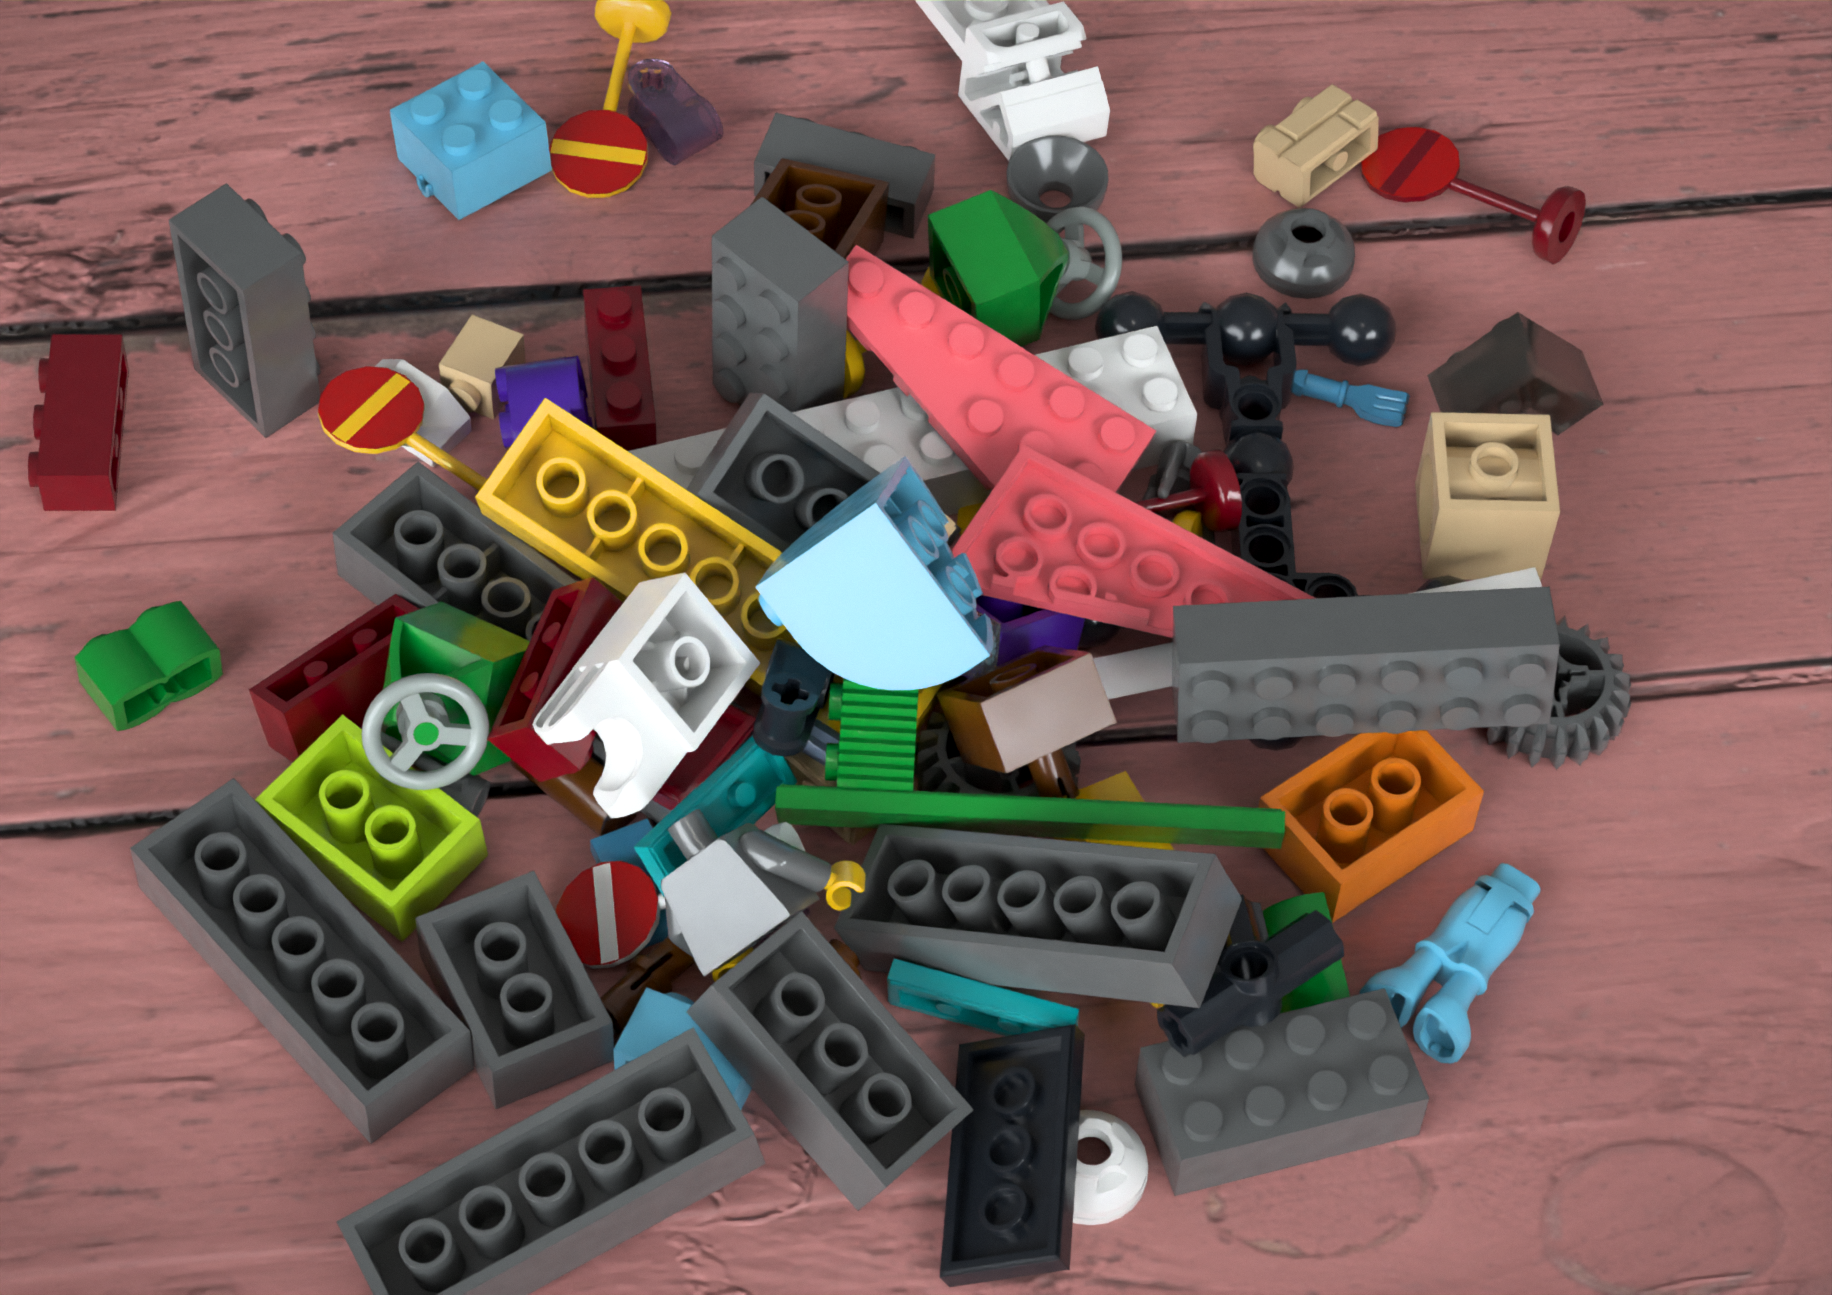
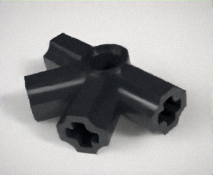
[1157,894,1344,1057]

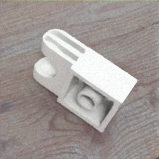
[532,572,760,818]

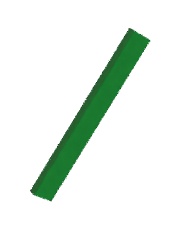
[775,784,1285,849]

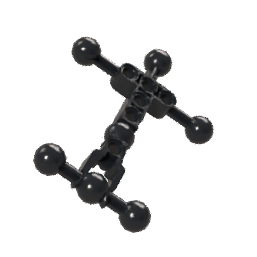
[1078,291,1466,751]

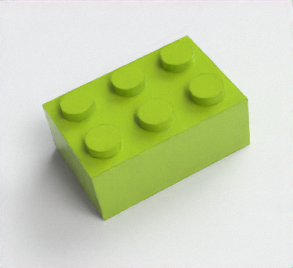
[255,714,488,942]

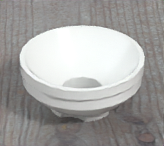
[1073,1110,1148,1225]

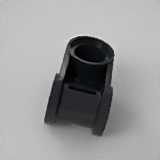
[753,638,835,757]

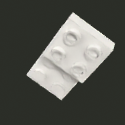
[915,0,1110,161]

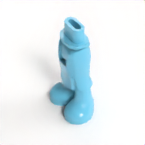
[1359,863,1541,1064]

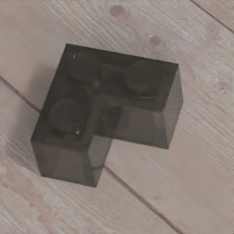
[1427,312,1603,435]

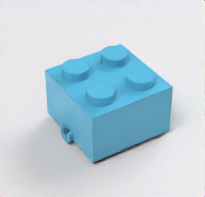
[390,61,552,220]

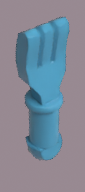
[1292,369,1410,427]

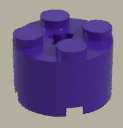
[495,356,593,448]

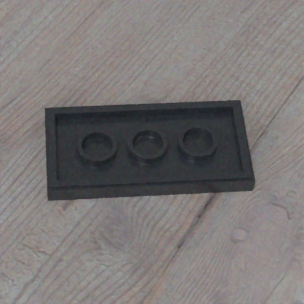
[939,1024,1085,1287]

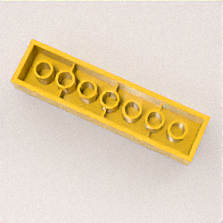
[475,398,953,734]

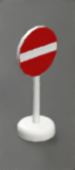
[556,822,805,969]

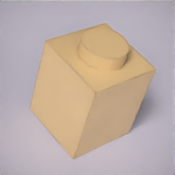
[439,314,525,420]

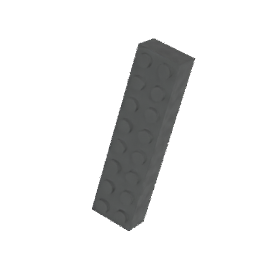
[332,461,753,824]

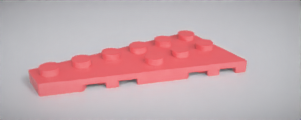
[846,245,1156,493]
[951,444,1316,638]

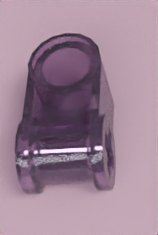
[628,58,724,165]

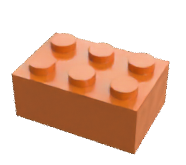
[1258,730,1484,923]

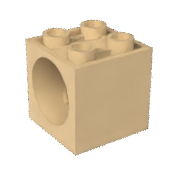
[1415,412,1560,581]

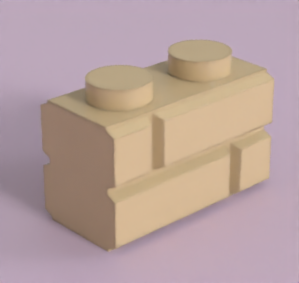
[1253,84,1379,208]

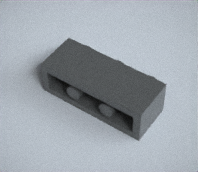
[754,112,935,239]

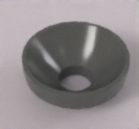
[1006,136,1109,223]
[1252,208,1355,299]

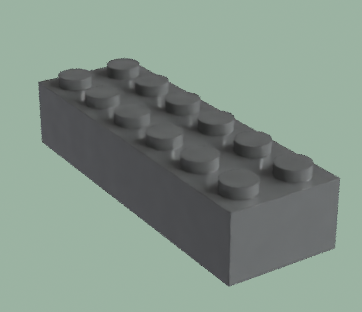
[1172,586,1560,743]
[130,778,474,1144]
[834,824,1242,1008]
[337,1027,766,1295]

